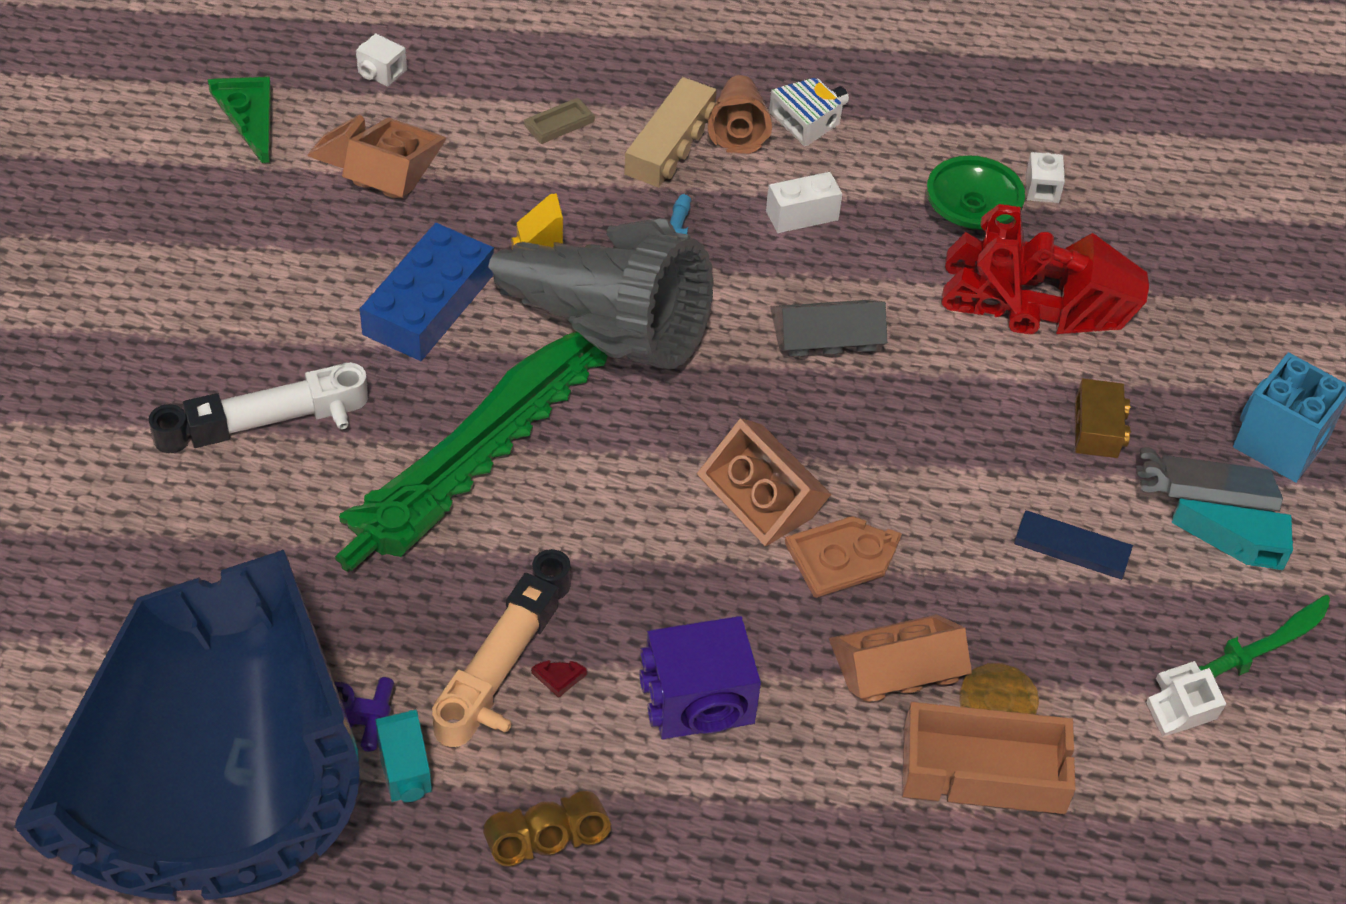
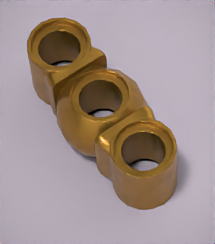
[483,791,611,866]

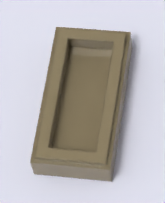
[524,97,595,144]

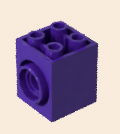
[639,616,761,740]

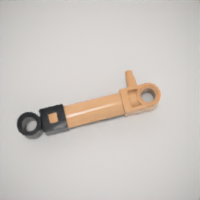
[432,549,571,747]

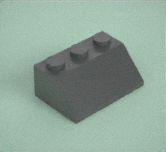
[770,299,888,356]

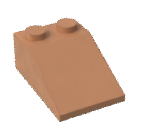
[342,118,446,198]

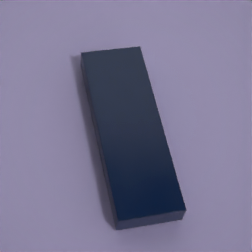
[1014,510,1133,580]

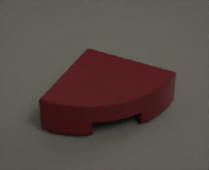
[531,660,587,698]

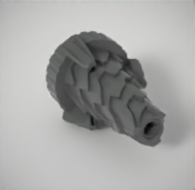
[488,218,714,369]

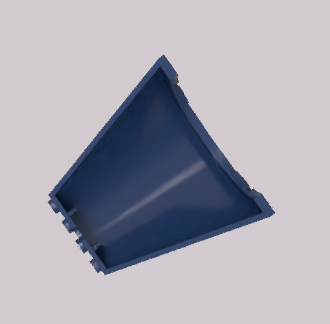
[14,550,360,901]

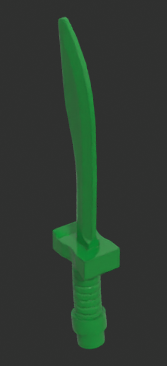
[1199,595,1330,678]

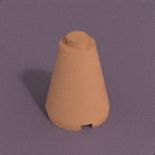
[708,75,772,154]

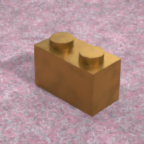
[1075,378,1131,458]

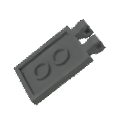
[1136,447,1283,512]

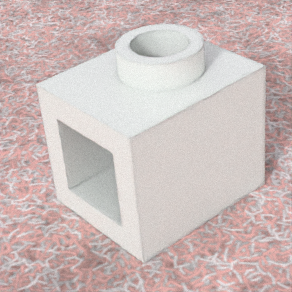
[356,33,407,87]
[1026,152,1065,203]

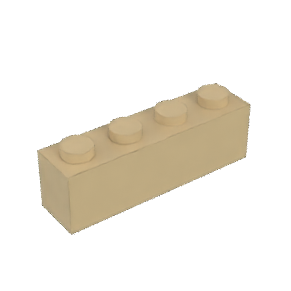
[624,77,717,188]

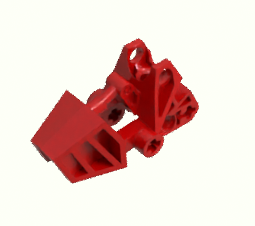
[942,204,1149,335]

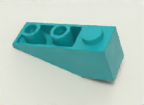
[1172,498,1293,570]

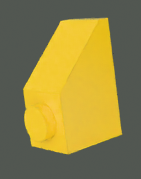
[511,193,563,249]

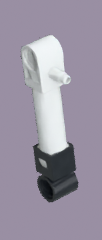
[149,362,368,454]

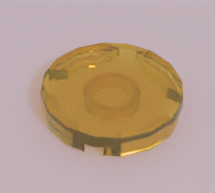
[959,663,1039,715]

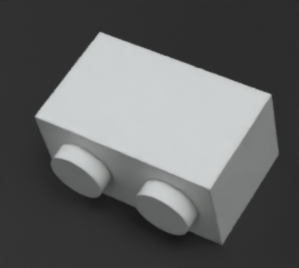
[766,172,842,233]

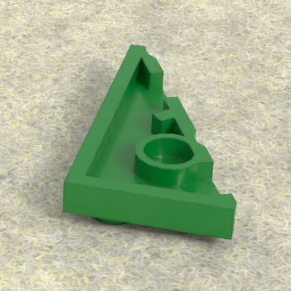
[208,77,271,163]

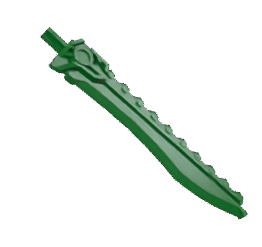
[335,331,608,572]

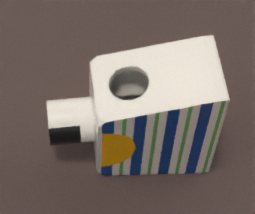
[769,78,849,147]

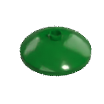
[926,156,1025,230]

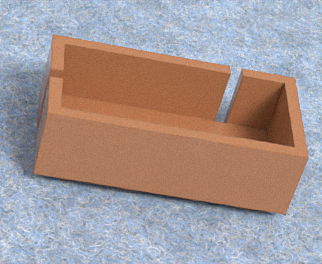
[902,702,1076,814]

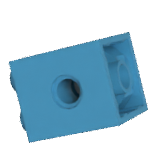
[1233,352,1346,483]

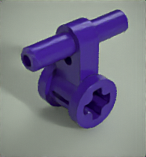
[334,677,394,752]

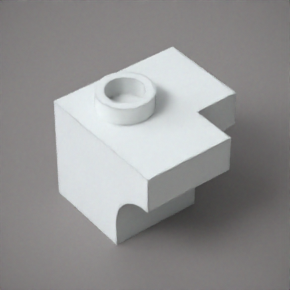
[1146,661,1226,737]

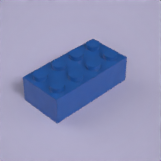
[360,222,494,361]

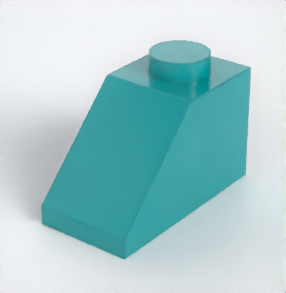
[375,709,432,802]

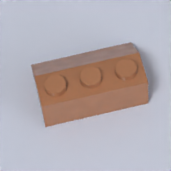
[697,418,832,546]
[829,615,972,701]

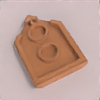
[785,516,902,598]

